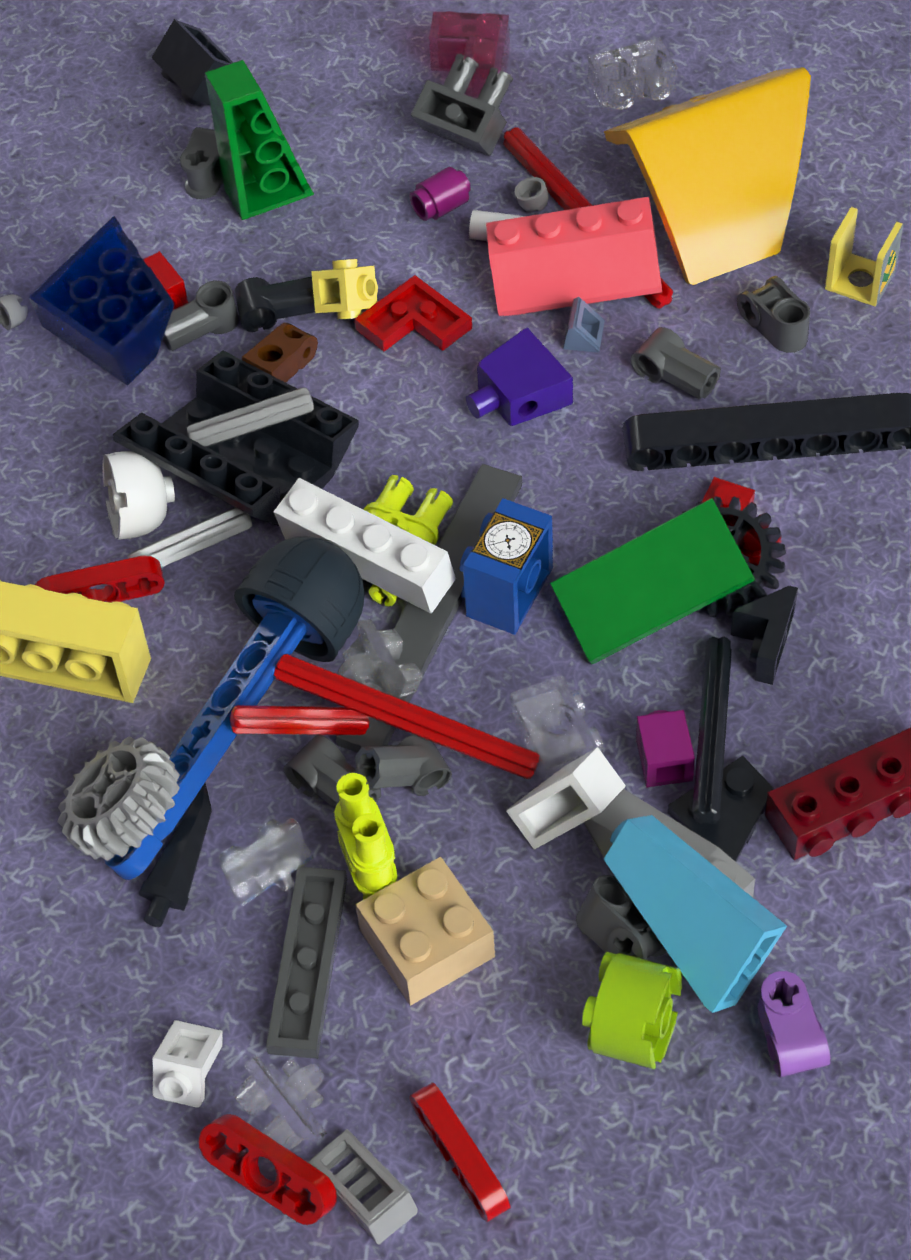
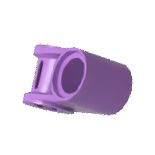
[757,971,830,1078]

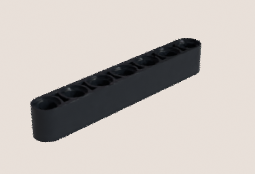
[622,393,911,471]

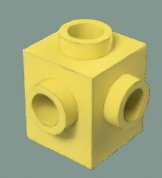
[311,259,378,319]

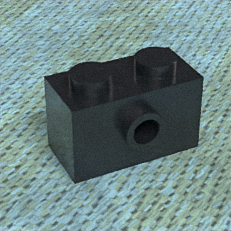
[151,19,234,106]

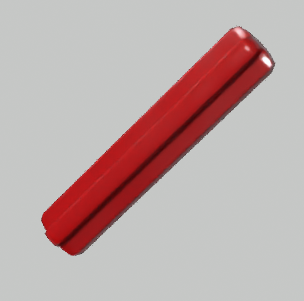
[230,705,369,735]

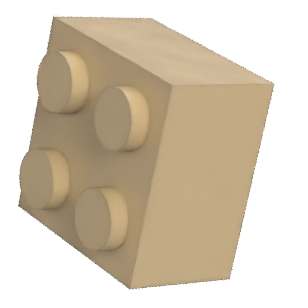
[356,857,495,1006]

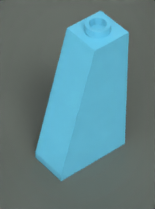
[604,815,787,1013]

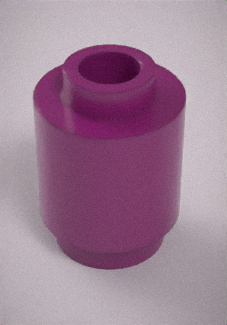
[409,167,471,221]

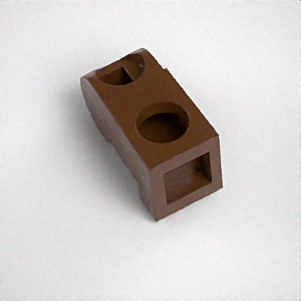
[242,323,318,382]

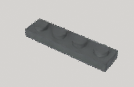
[266,866,347,1059]

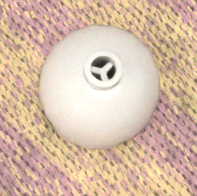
[102,451,175,540]

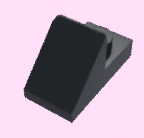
[731,586,798,685]

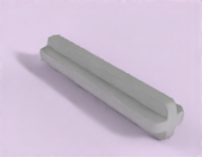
[187,387,314,447]
[127,507,252,568]

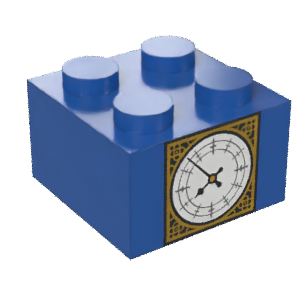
[459,498,553,635]

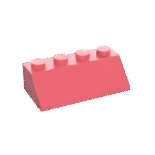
[486,197,662,316]

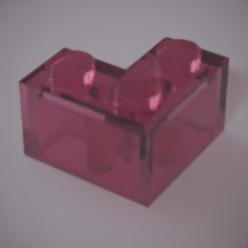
[429,11,510,98]

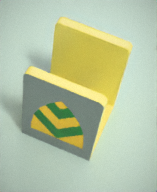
[825,207,903,307]

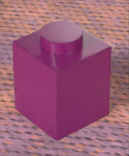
[636,710,695,788]

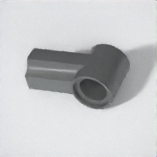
[154,281,239,351]
[630,327,721,399]
[355,734,452,796]
[283,735,381,808]

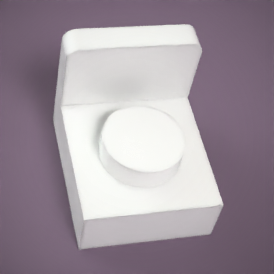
[153,1020,222,1108]

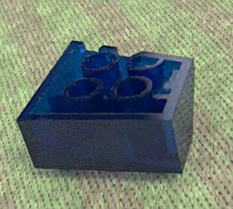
[28,216,174,386]

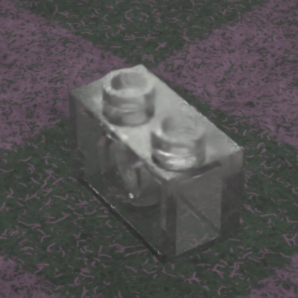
[510,675,604,783]

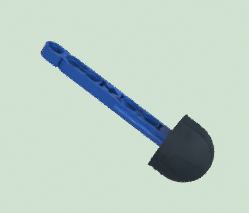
[104,537,364,880]

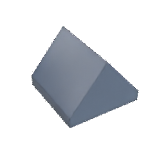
[563,297,605,353]

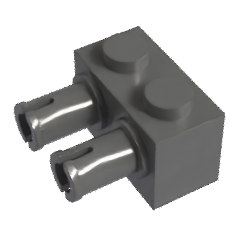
[411,54,513,156]

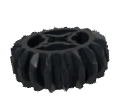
[682,496,786,618]

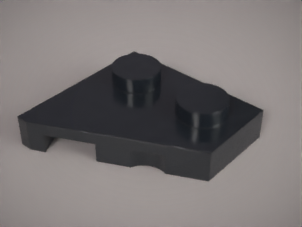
[668,756,773,862]

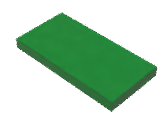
[550,498,755,664]

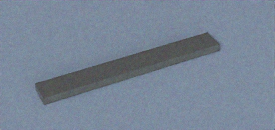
[336,464,522,753]

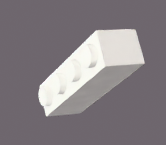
[274,478,456,613]

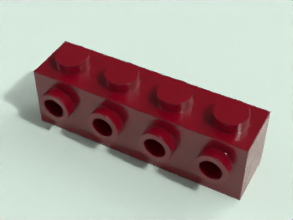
[765,727,911,860]

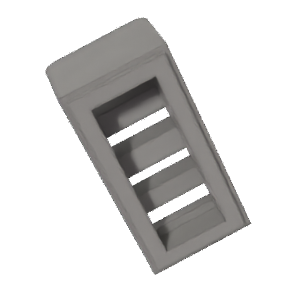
[308,1129,418,1245]

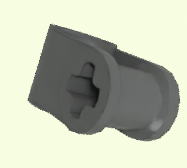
[180,127,223,199]
[737,276,810,353]
[576,875,667,960]

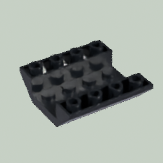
[113,350,359,526]

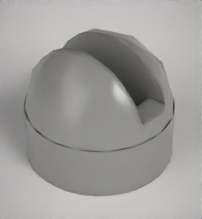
[514,177,549,213]
[0,294,28,330]

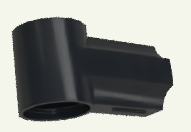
[234,277,315,332]

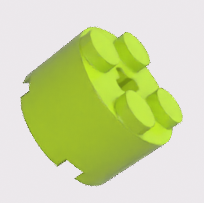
[582,952,682,1069]

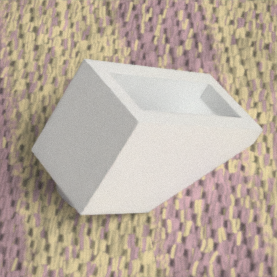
[506,747,626,850]

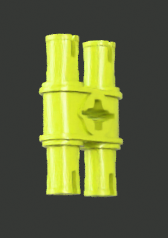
[363,475,453,606]
[334,773,398,900]

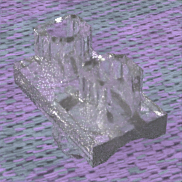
[338,619,422,699]
[219,817,314,906]
[233,1055,327,1150]

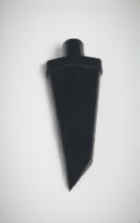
[139,783,212,927]

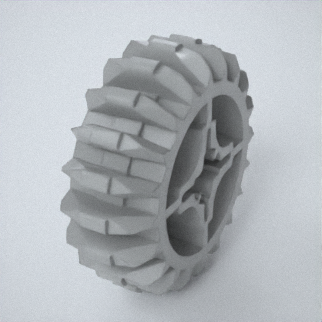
[57,736,180,861]

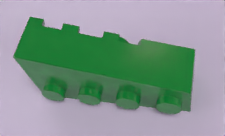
[205,60,314,220]

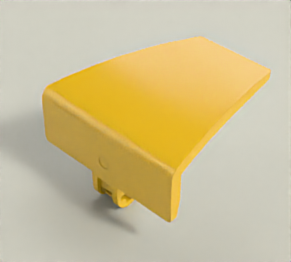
[604,67,811,285]

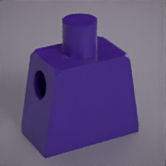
[466,327,573,426]

